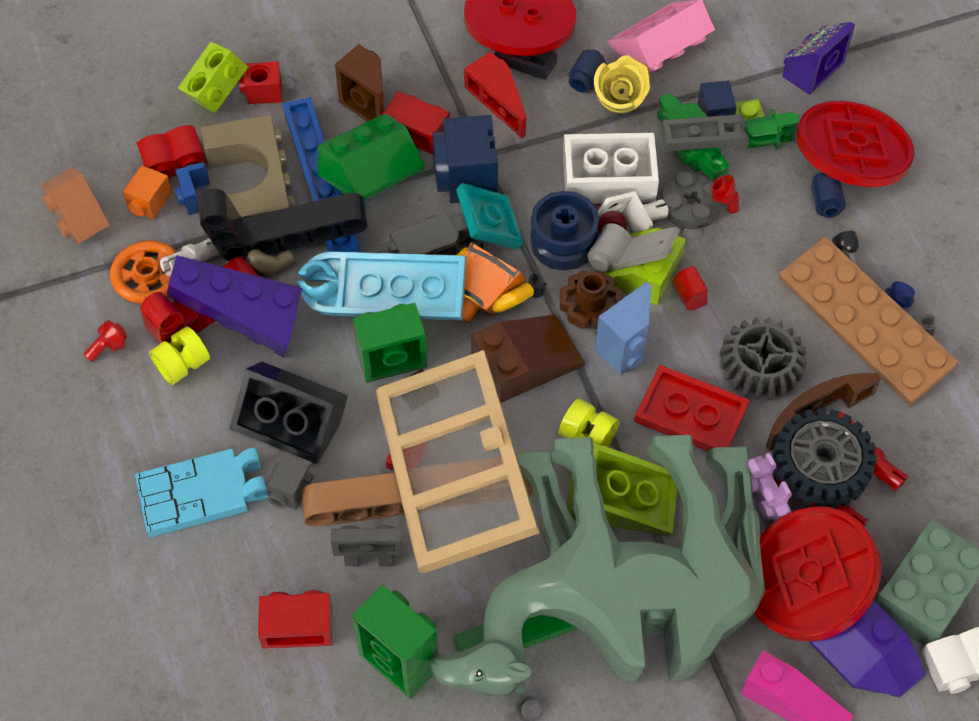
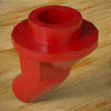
[711,175,739,214]
[84,320,127,361]

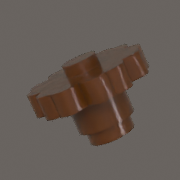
[559,271,623,329]

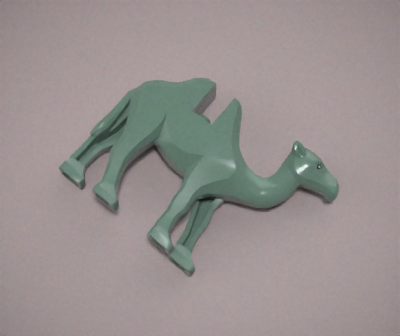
[429,435,766,696]

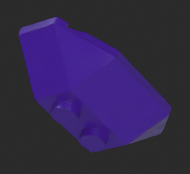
[809,600,926,698]

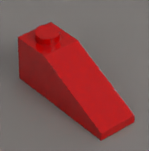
[464,51,527,138]

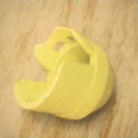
[594,55,650,114]

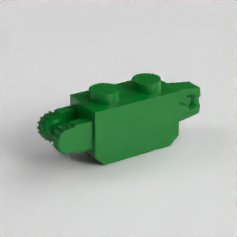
[657,93,729,180]

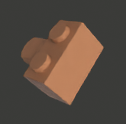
[40,167,110,244]

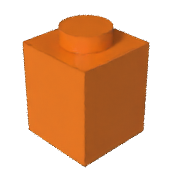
[123,165,172,220]

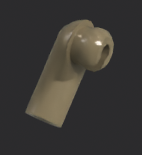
[247,249,295,276]

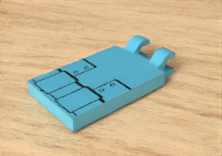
[135,448,268,538]

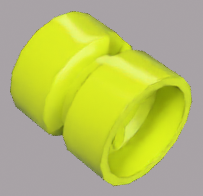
[149,326,210,385]
[558,398,620,447]

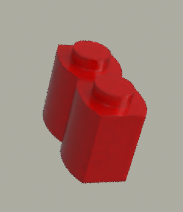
[136,125,207,179]

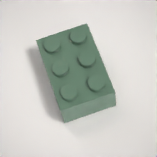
[876,519,979,646]

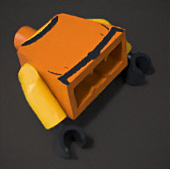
[457,238,547,323]

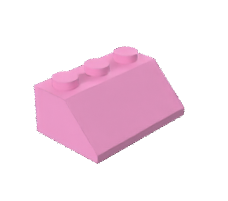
[608,0,715,72]

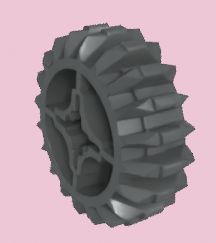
[719,317,807,400]

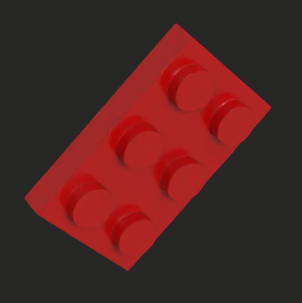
[634,364,750,452]

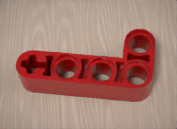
[140,257,261,343]

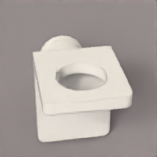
[598,191,668,233]

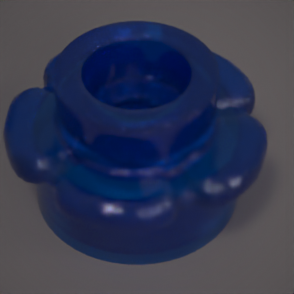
[885,281,915,309]

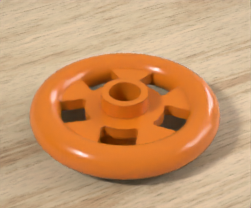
[110,240,177,304]

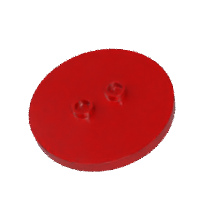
[464,0,576,56]
[796,101,915,187]
[754,507,881,642]

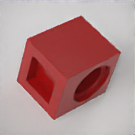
[239,61,282,104]

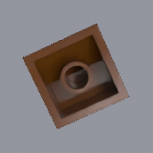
[335,44,384,122]

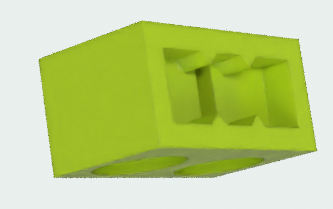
[178,42,248,114]

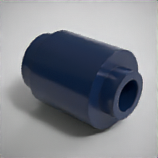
[568,50,607,93]
[811,172,846,218]

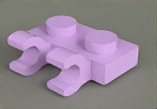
[747,453,792,525]

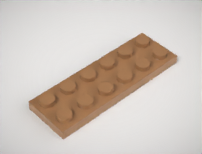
[779,236,959,407]

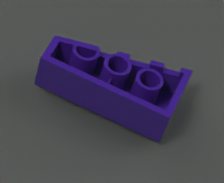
[167,255,302,358]

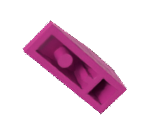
[741,650,854,721]

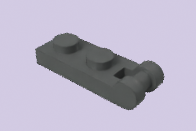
[662,115,749,151]

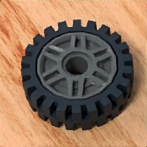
[772,408,877,509]

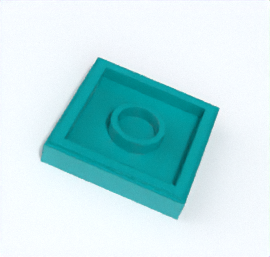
[456,183,524,250]

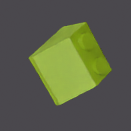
[605,228,686,306]

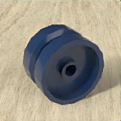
[530,191,599,271]

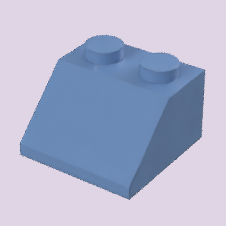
[595,282,651,375]

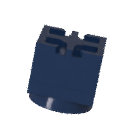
[432,115,498,203]

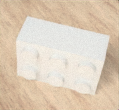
[563,133,659,204]

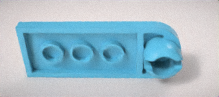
[298,252,467,320]

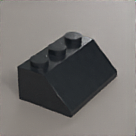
[230,361,348,464]

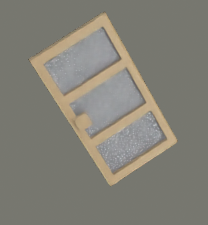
[375,350,540,573]

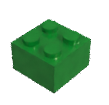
[352,303,428,383]

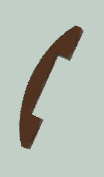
[766,373,881,451]

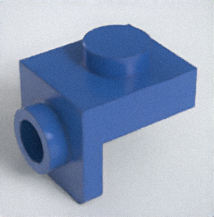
[174,162,210,215]

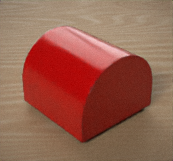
[672,265,708,310]

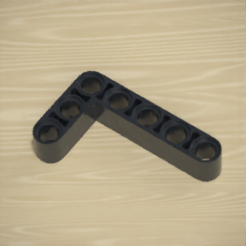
[198,189,368,261]

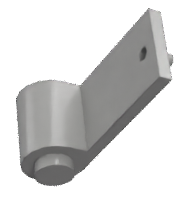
[587,223,680,272]

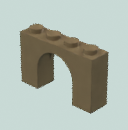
[201,115,295,219]

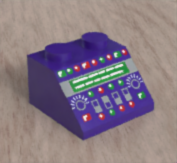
[782,22,855,95]

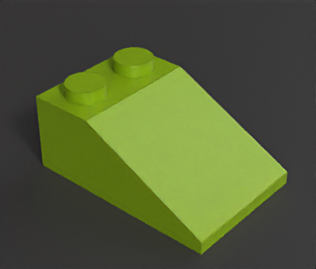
[567,442,677,535]

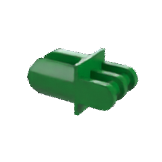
[744,109,799,150]

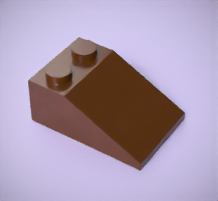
[471,314,585,403]

